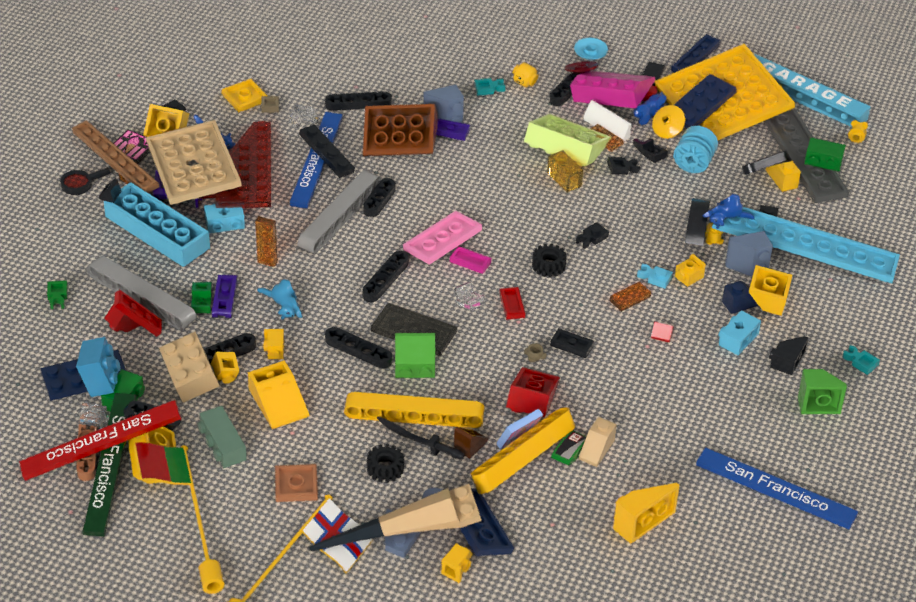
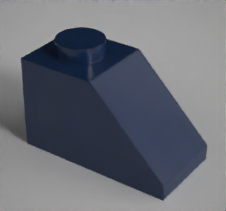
[722,281,759,314]

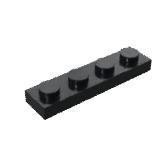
[299,124,355,178]

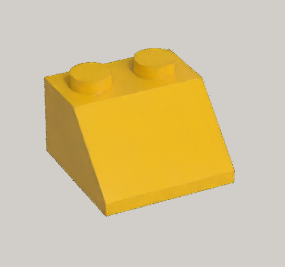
[143,104,189,138]
[749,265,793,316]

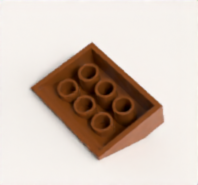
[363,104,438,156]

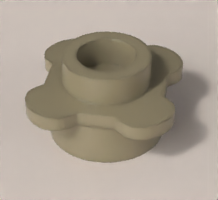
[524,343,547,362]

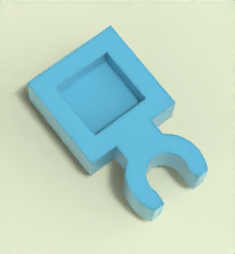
[637,264,673,289]

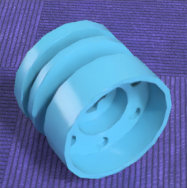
[673,126,718,173]

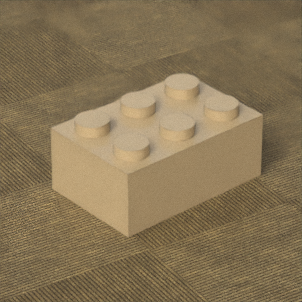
[159,332,220,403]

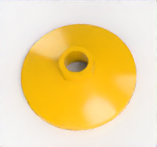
[652,105,685,139]

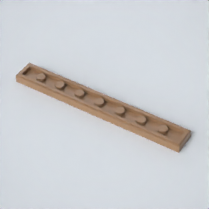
[72,120,159,193]

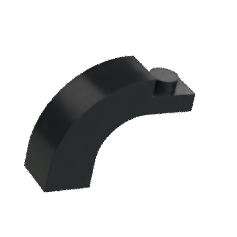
[685,198,710,246]

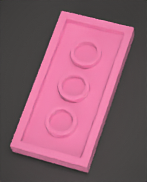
[403,211,482,265]

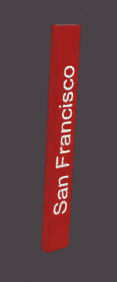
[19,400,181,481]

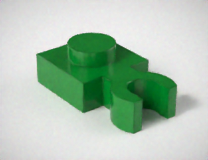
[47,280,68,310]

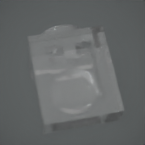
[79,403,110,429]

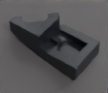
[633,139,668,163]

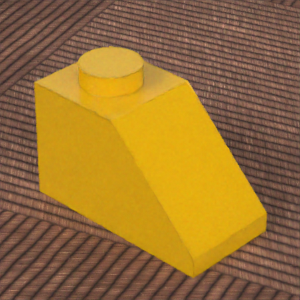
[766,161,801,192]

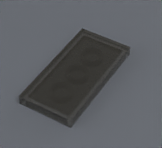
[371,303,457,356]

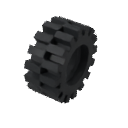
[532,244,567,278]
[367,444,404,483]

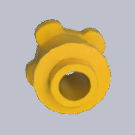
[848,120,868,143]
[705,223,724,245]

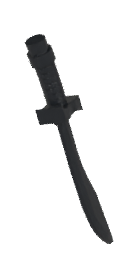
[377,416,465,461]

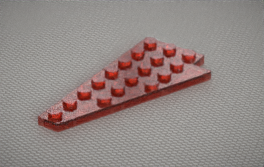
[199,121,271,209]

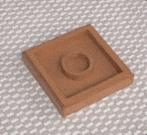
[275,464,318,502]

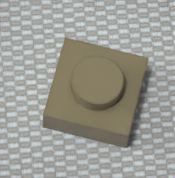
[261,96,279,113]

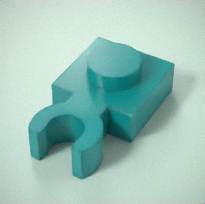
[474,78,505,95]
[842,345,880,375]

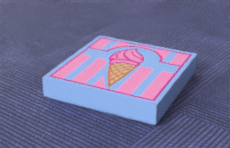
[496,409,543,450]

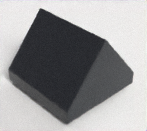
[99,178,121,203]

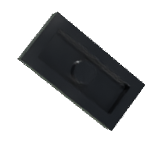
[550,328,594,358]

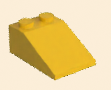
[613,483,680,544]

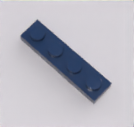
[671,34,720,73]

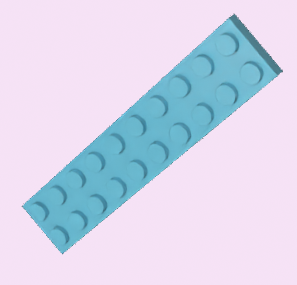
[712,207,900,284]

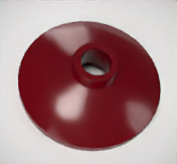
[564,61,598,74]

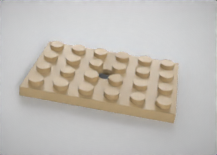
[146,120,242,205]

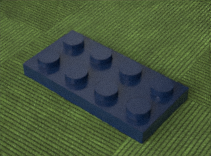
[667,74,737,129]
[40,349,126,401]
[443,488,514,556]

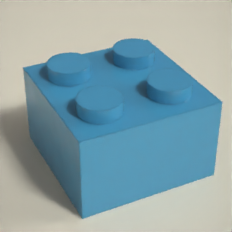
[76,337,120,397]

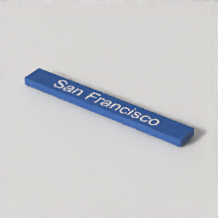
[290,112,342,209]
[696,447,858,530]

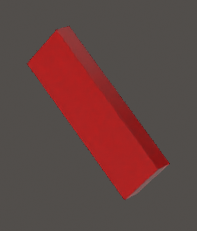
[114,290,162,337]

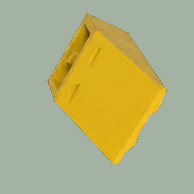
[248,360,309,429]

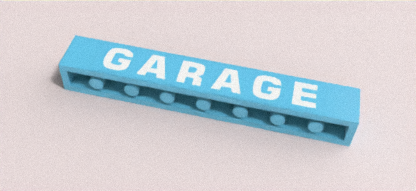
[753,53,871,127]

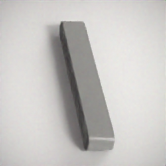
[297,170,381,254]
[86,256,197,330]

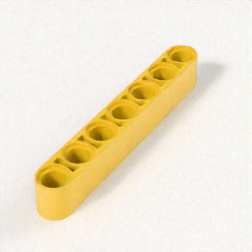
[344,392,485,428]
[471,407,576,494]

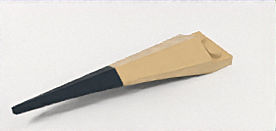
[308,484,482,551]

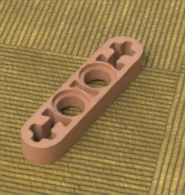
[76,414,98,481]

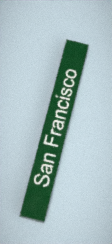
[83,393,136,537]

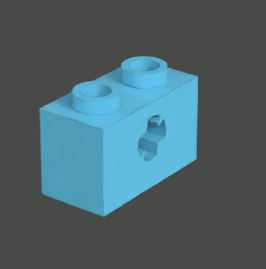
[204,201,245,233]
[718,310,761,355]

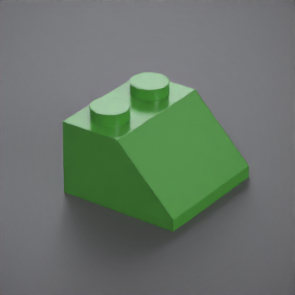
[395,333,435,378]
[798,369,847,414]

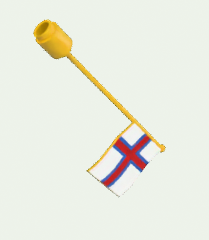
[228,494,373,602]

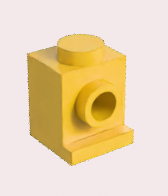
[675,254,706,287]
[264,329,284,360]
[210,352,239,384]
[441,543,473,583]

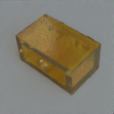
[547,150,583,192]

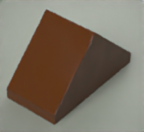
[454,426,489,459]

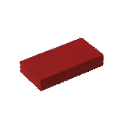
[499,287,525,320]

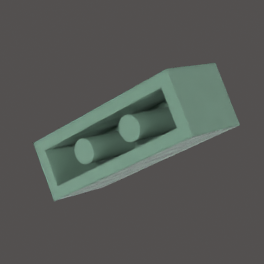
[197,406,247,468]

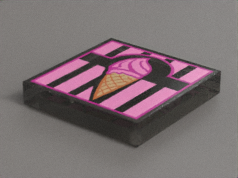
[114,129,150,164]

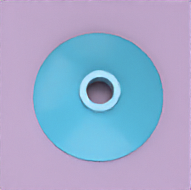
[574,38,608,60]

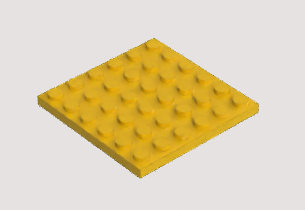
[654,44,795,140]

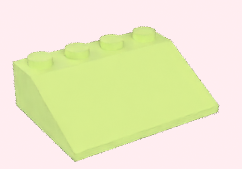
[524,114,612,166]

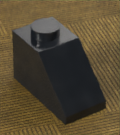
[769,336,809,375]

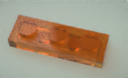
[255,216,278,267]

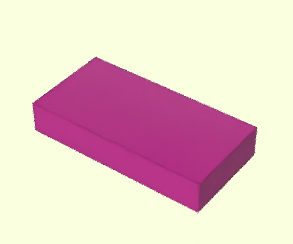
[450,246,492,274]

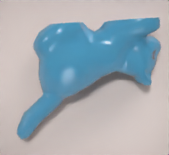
[257,279,303,320]

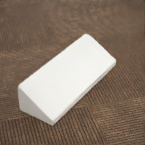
[583,100,631,143]

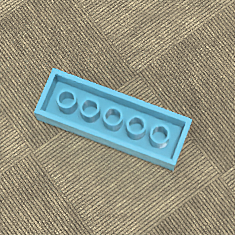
[104,182,210,267]

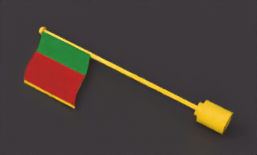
[133,442,224,594]

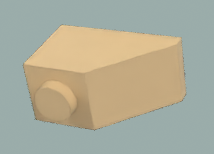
[579,417,617,467]

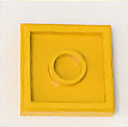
[221,78,267,113]

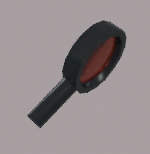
[60,167,110,195]

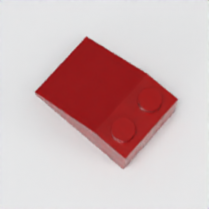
[506,367,560,418]

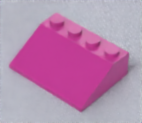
[570,71,656,108]

